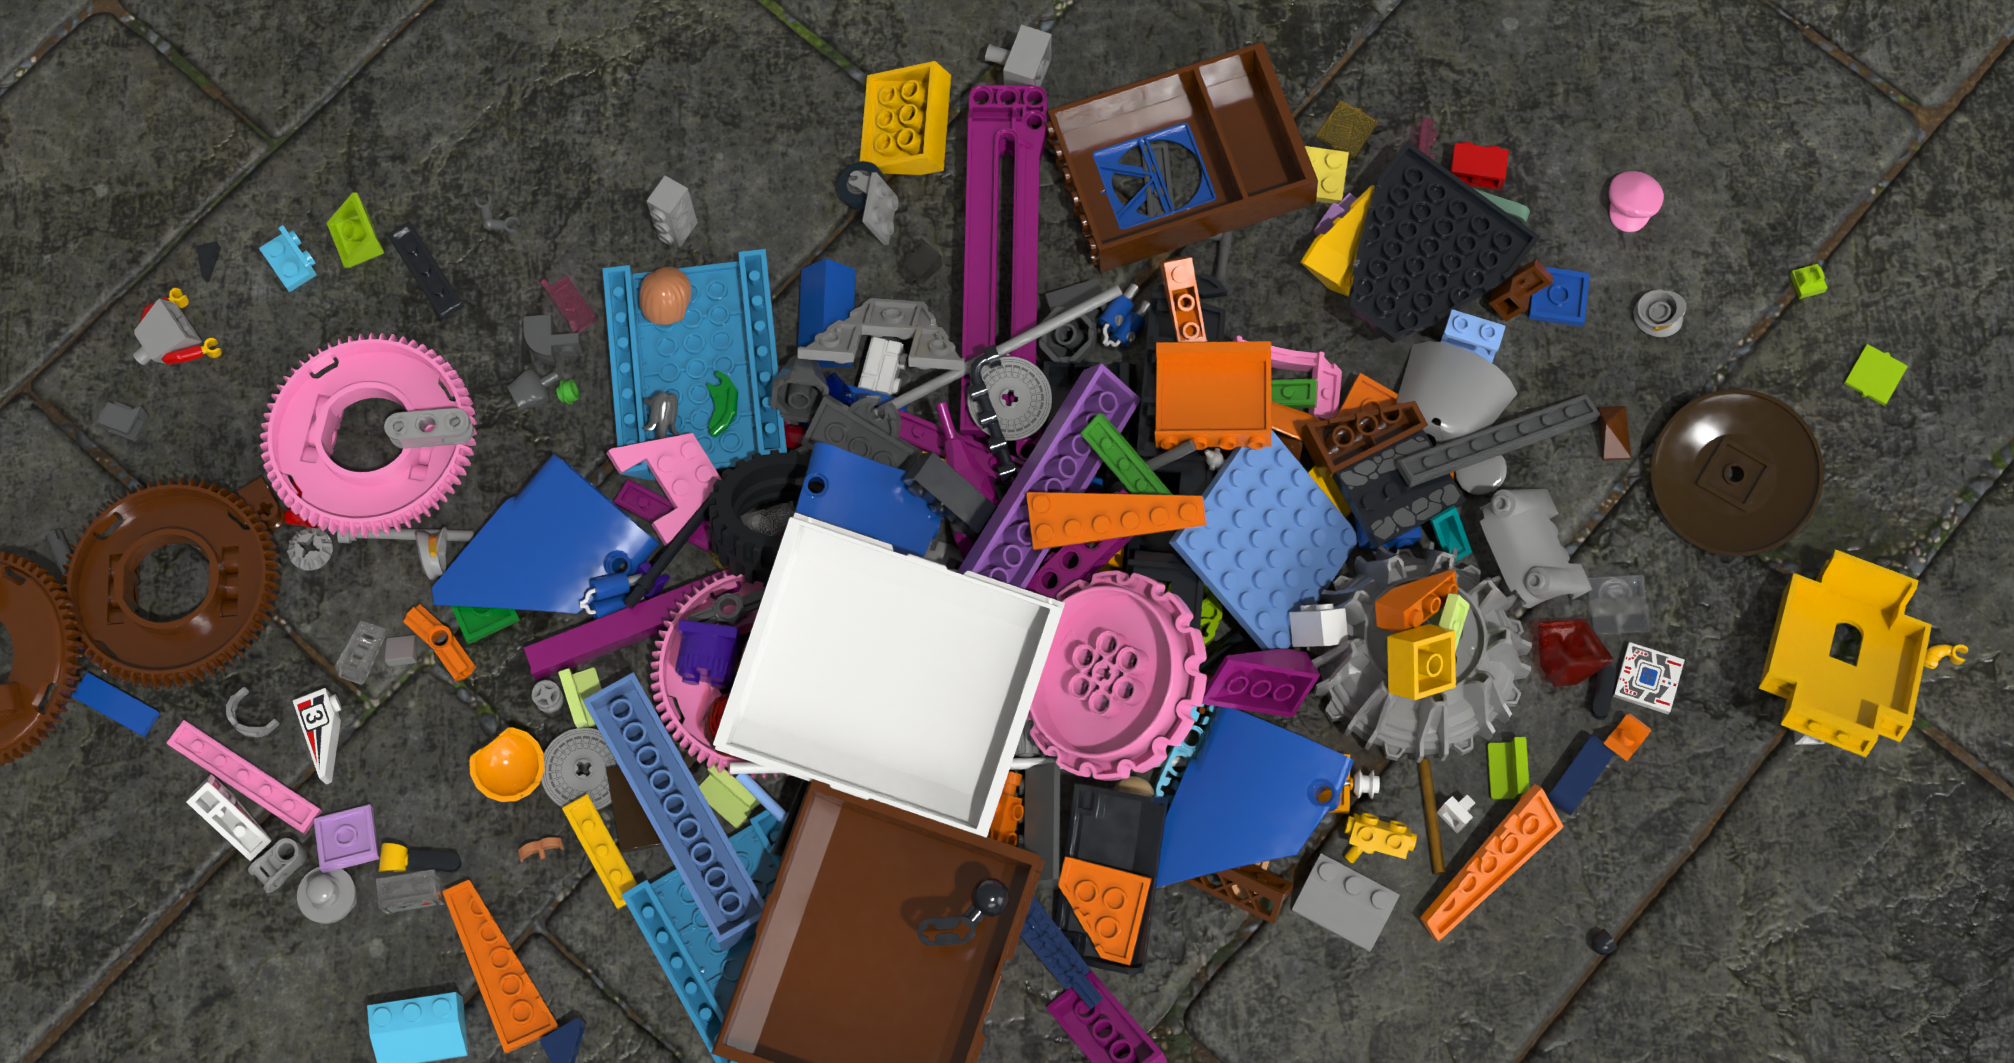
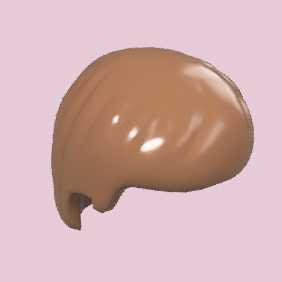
[640,267,692,325]

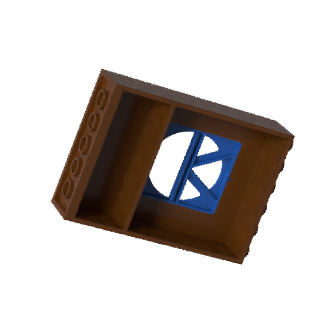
[1045,42,1318,273]

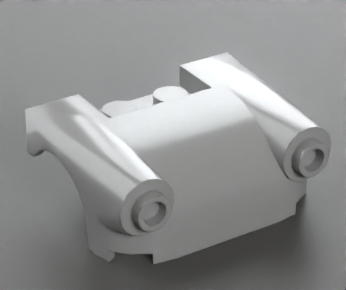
[1480,489,1592,608]

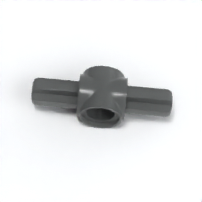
[687,589,765,626]

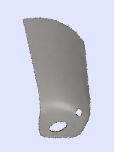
[1396,341,1517,447]

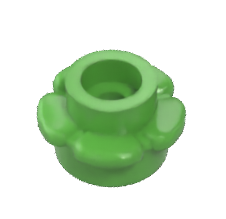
[556,379,580,405]

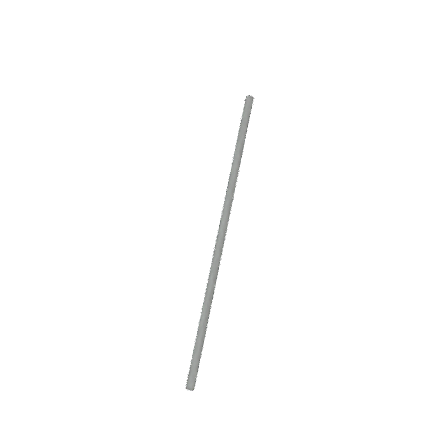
[789,285,1123,455]

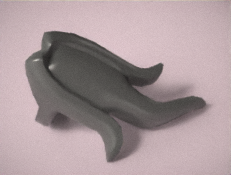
[642,391,680,440]

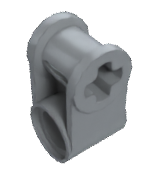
[248,838,307,893]

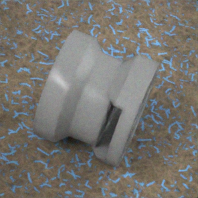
[532,680,564,713]

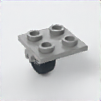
[838,161,899,245]

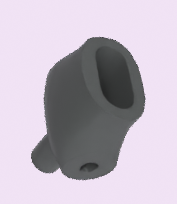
[507,369,561,411]

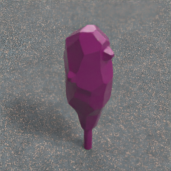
[936,402,1000,561]

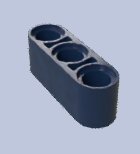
[1547,733,1615,816]

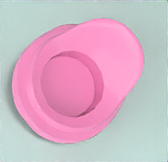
[1609,171,1664,232]

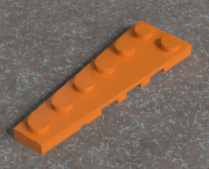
[1026,492,1207,550]
[1420,784,1564,942]
[442,880,560,1054]

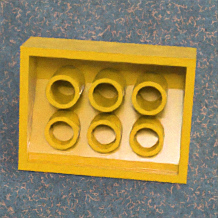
[860,61,951,175]

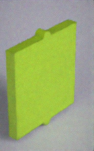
[1844,344,1908,406]

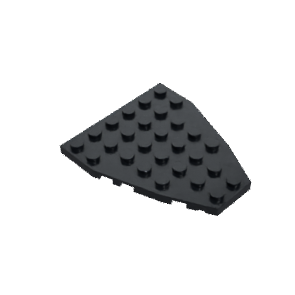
[1347,141,1540,343]

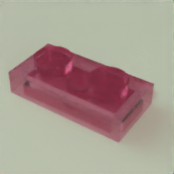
[1417,117,1437,160]

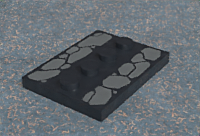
[1332,430,1467,549]

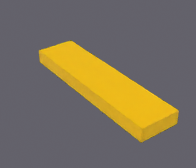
[562,794,638,909]

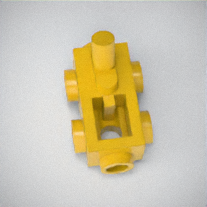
[1344,813,1417,863]

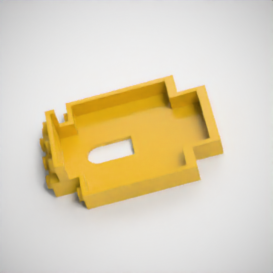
[1759,549,1932,757]

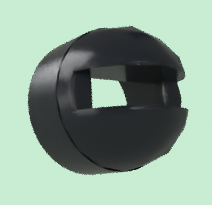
[1591,929,1617,955]

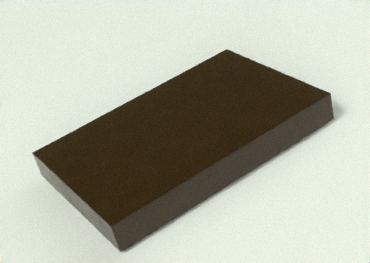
[606,766,663,853]

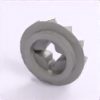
[287,527,333,571]

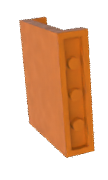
[1155,341,1272,450]

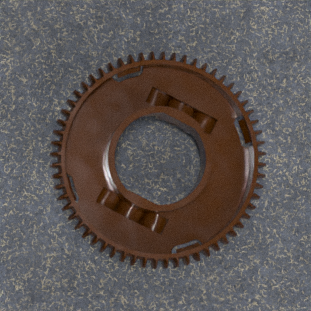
[60,477,281,690]
[0,552,84,766]

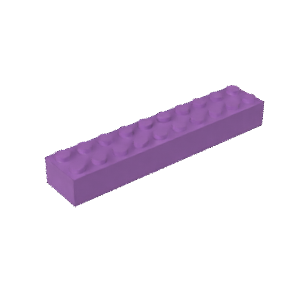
[956,363,1141,589]

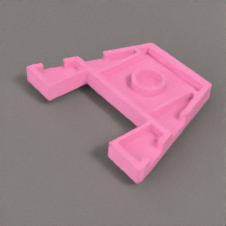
[606,433,722,546]

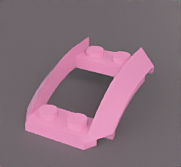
[1232,336,1342,421]

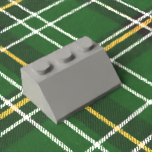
[1291,853,1400,952]

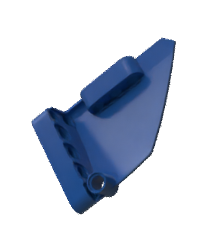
[432,453,660,614]
[1156,706,1354,888]

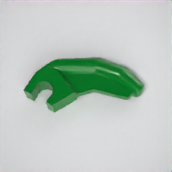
[707,371,738,437]

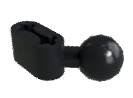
[917,878,1010,946]

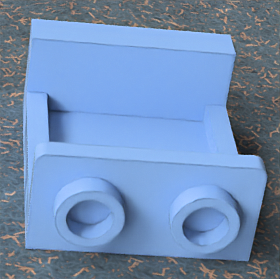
[1441,309,1506,363]

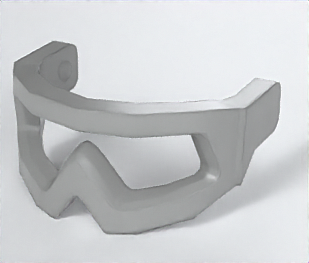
[226,687,280,738]

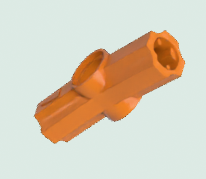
[403,604,476,682]

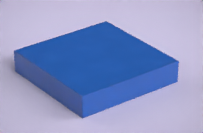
[1528,267,1590,327]

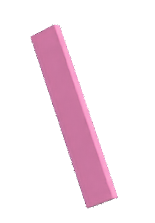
[166,720,322,835]

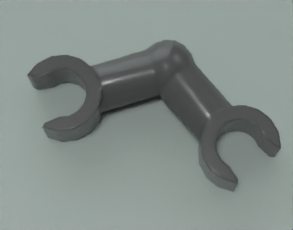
[475,194,521,237]

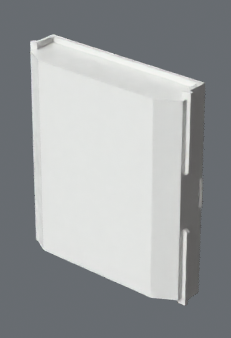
[713,513,1065,838]

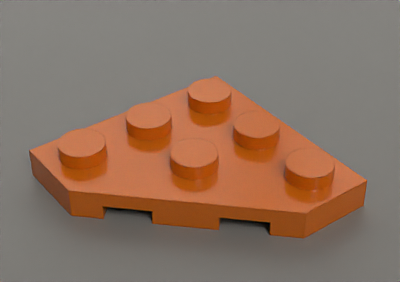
[1058,856,1152,965]

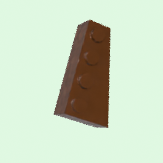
[1297,401,1428,480]

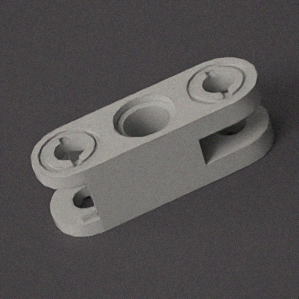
[384,408,474,449]

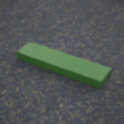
[1080,413,1173,495]

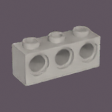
[647,176,698,248]

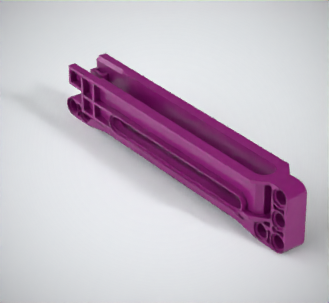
[960,85,1047,462]

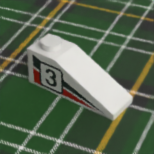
[293,688,342,784]
[187,774,272,861]

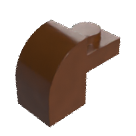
[1489,259,1553,321]

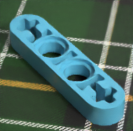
[1153,704,1217,804]

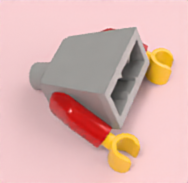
[133,288,222,365]

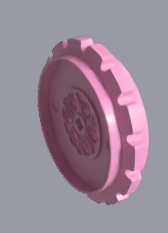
[1026,571,1207,781]

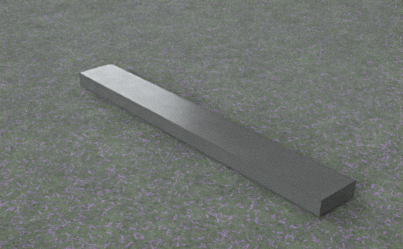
[1395,394,1601,487]

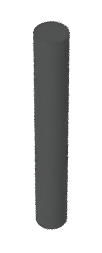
[1119,440,1196,485]

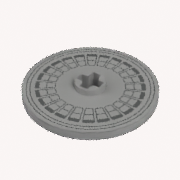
[968,357,1052,441]
[541,728,619,811]

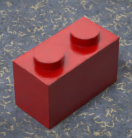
[1449,142,1509,190]

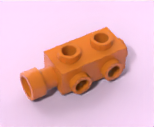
[988,772,1024,846]

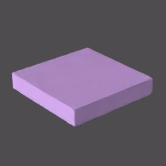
[314,804,380,873]

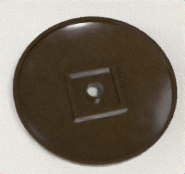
[1650,389,1824,557]

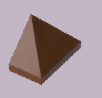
[1597,406,1631,461]

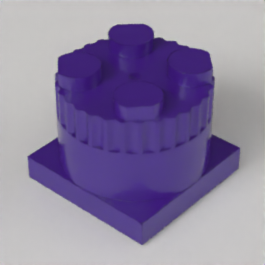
[675,620,744,689]

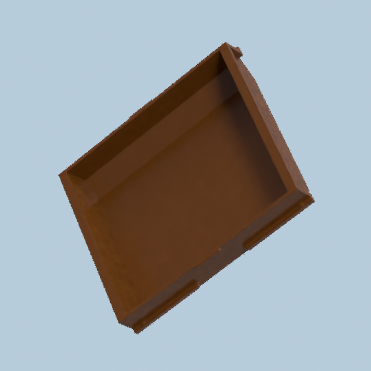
[711,779,1045,1063]

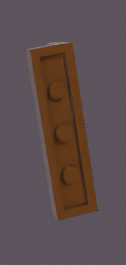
[1185,864,1294,924]

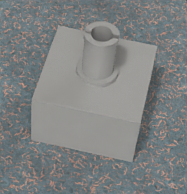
[985,25,1052,104]

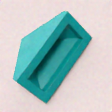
[1430,506,1472,562]

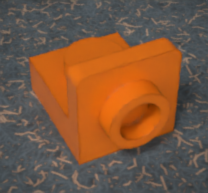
[1603,713,1651,761]

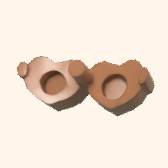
[518,837,564,863]

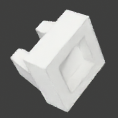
[1437,795,1475,834]

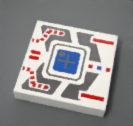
[1613,642,1685,714]

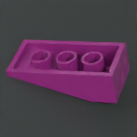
[1202,648,1320,718]
[1046,971,1168,1063]

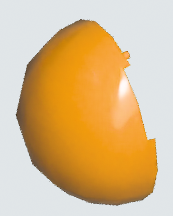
[469,727,545,802]

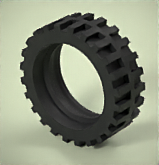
[709,450,824,587]

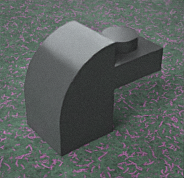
[523,315,583,365]

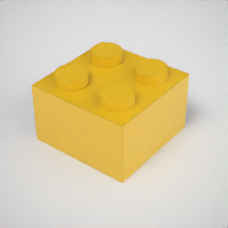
[1387,624,1456,700]

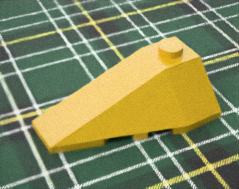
[1301,185,1375,297]

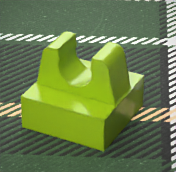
[1790,264,1827,299]

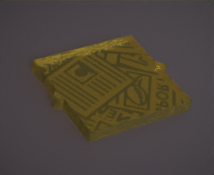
[1316,100,1378,159]

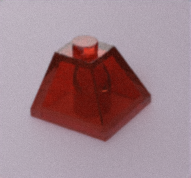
[1538,619,1614,687]

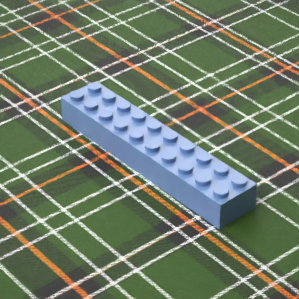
[583,672,765,951]

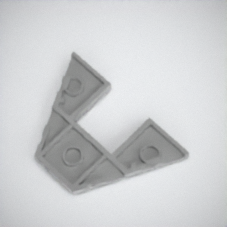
[798,298,965,370]

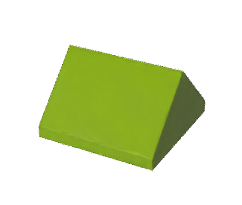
[327,192,384,268]

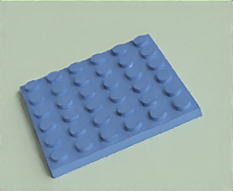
[1169,430,1358,651]

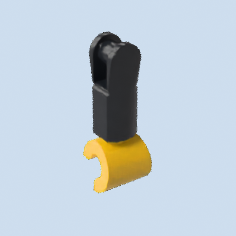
[378,843,462,873]

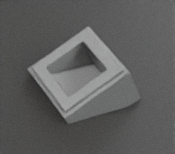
[385,635,417,666]

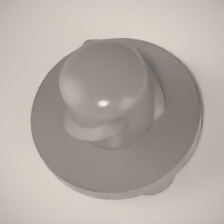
[297,867,357,924]

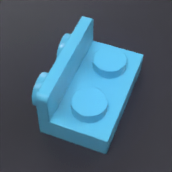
[259,225,317,292]

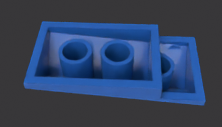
[798,258,856,368]

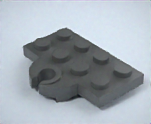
[801,394,923,472]

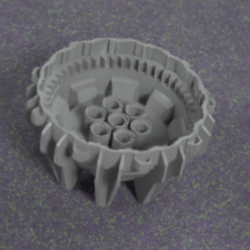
[1306,542,1532,763]

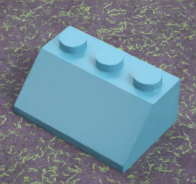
[367,992,468,1063]

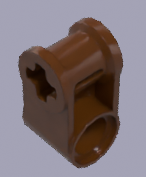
[237,475,285,530]

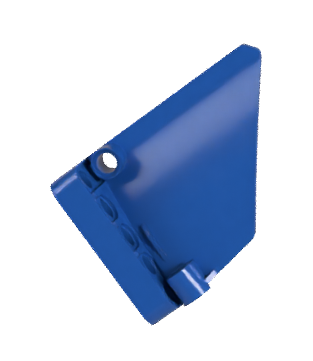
[795,442,942,558]

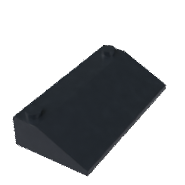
[1055,783,1168,975]

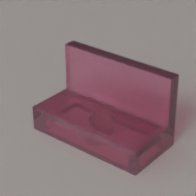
[540,276,598,333]

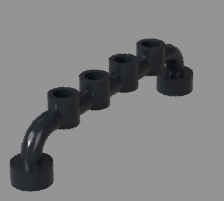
[967,345,1018,486]

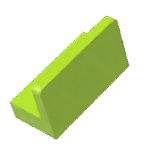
[1487,737,1530,800]

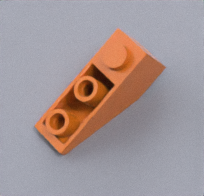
[1159,256,1207,342]
[1375,570,1458,633]

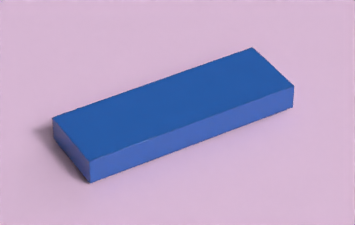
[72,672,161,738]

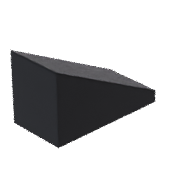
[196,241,221,283]

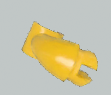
[1924,644,1968,669]

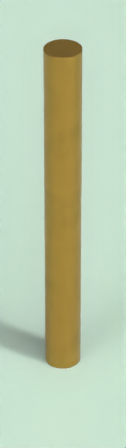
[1418,759,1446,875]

